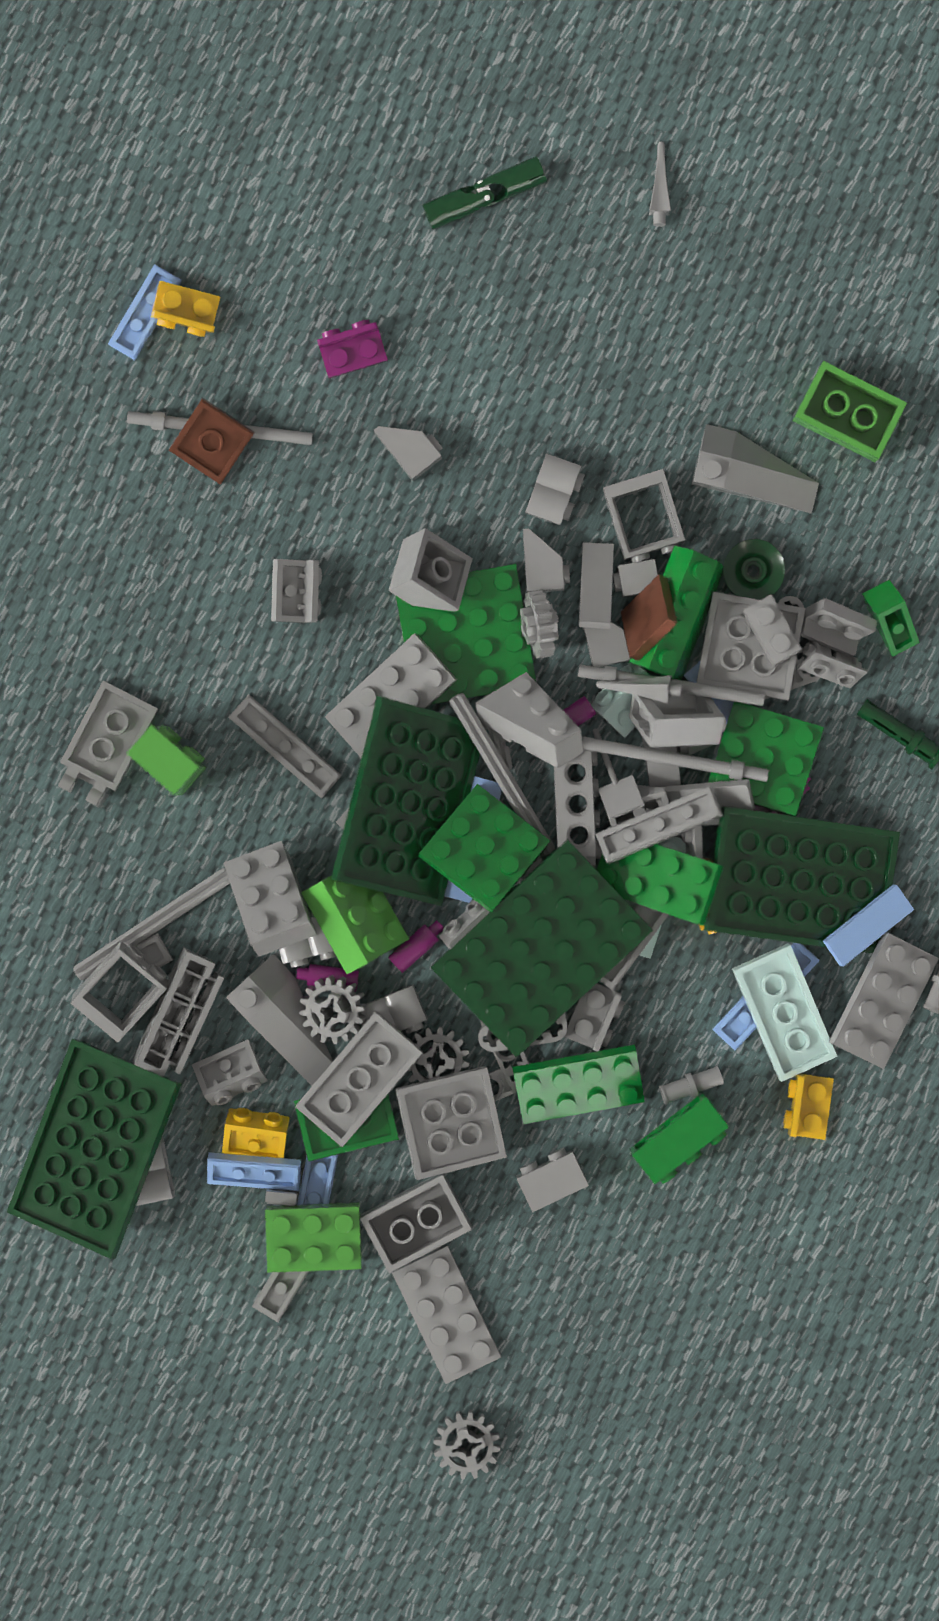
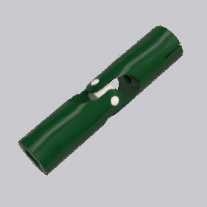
[422,156,547,230]

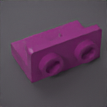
[317,319,388,379]

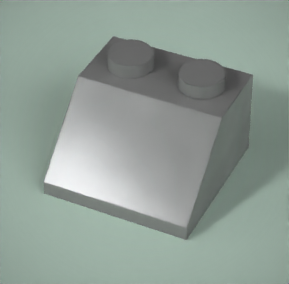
[388,528,473,612]

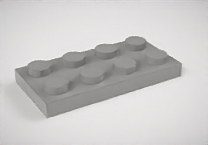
[325,633,458,758]
[829,932,939,1069]
[295,1011,423,1147]
[392,1245,501,1384]

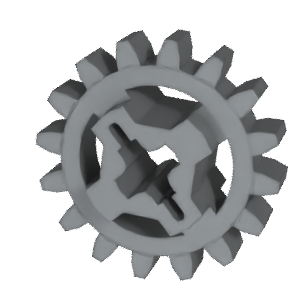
[520,590,559,659]
[299,975,368,1044]
[408,1026,470,1082]
[433,1410,500,1479]

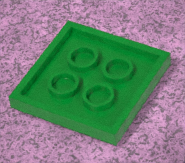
[708,702,824,817]
[419,784,551,912]

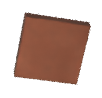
[169,398,255,485]
[621,574,677,661]

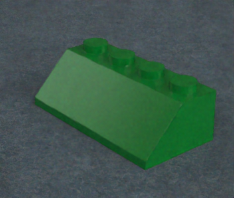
[629,546,723,681]

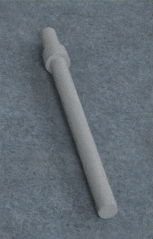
[127,411,313,445]
[578,665,765,706]
[582,737,769,782]

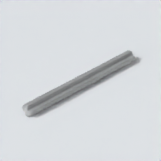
[450,693,555,856]
[73,868,230,980]

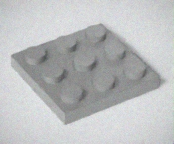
[697,592,805,701]
[395,1066,507,1180]

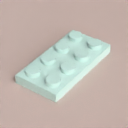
[732,943,837,1082]

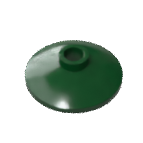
[723,539,785,600]

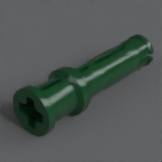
[856,699,939,770]

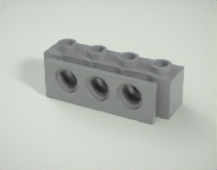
[554,749,601,866]
[132,947,224,1076]

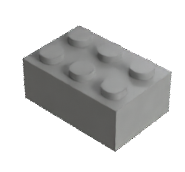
[224,841,317,957]
[360,1173,472,1273]

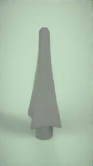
[649,141,671,227]
[596,675,683,704]

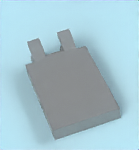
[58,681,159,807]

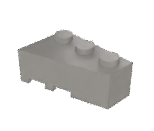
[475,672,583,768]

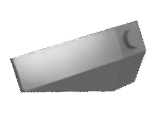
[691,424,819,514]
[226,954,333,1086]

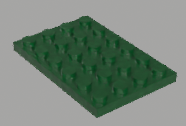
[331,696,486,906]
[704,806,900,954]
[431,839,653,1058]
[7,1039,182,1259]

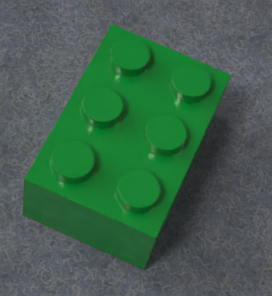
[629,1092,729,1185]

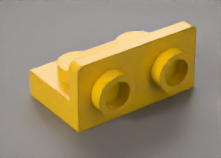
[151,281,220,337]
[783,1073,834,1140]
[222,1108,290,1158]

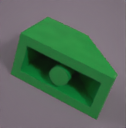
[862,579,920,657]

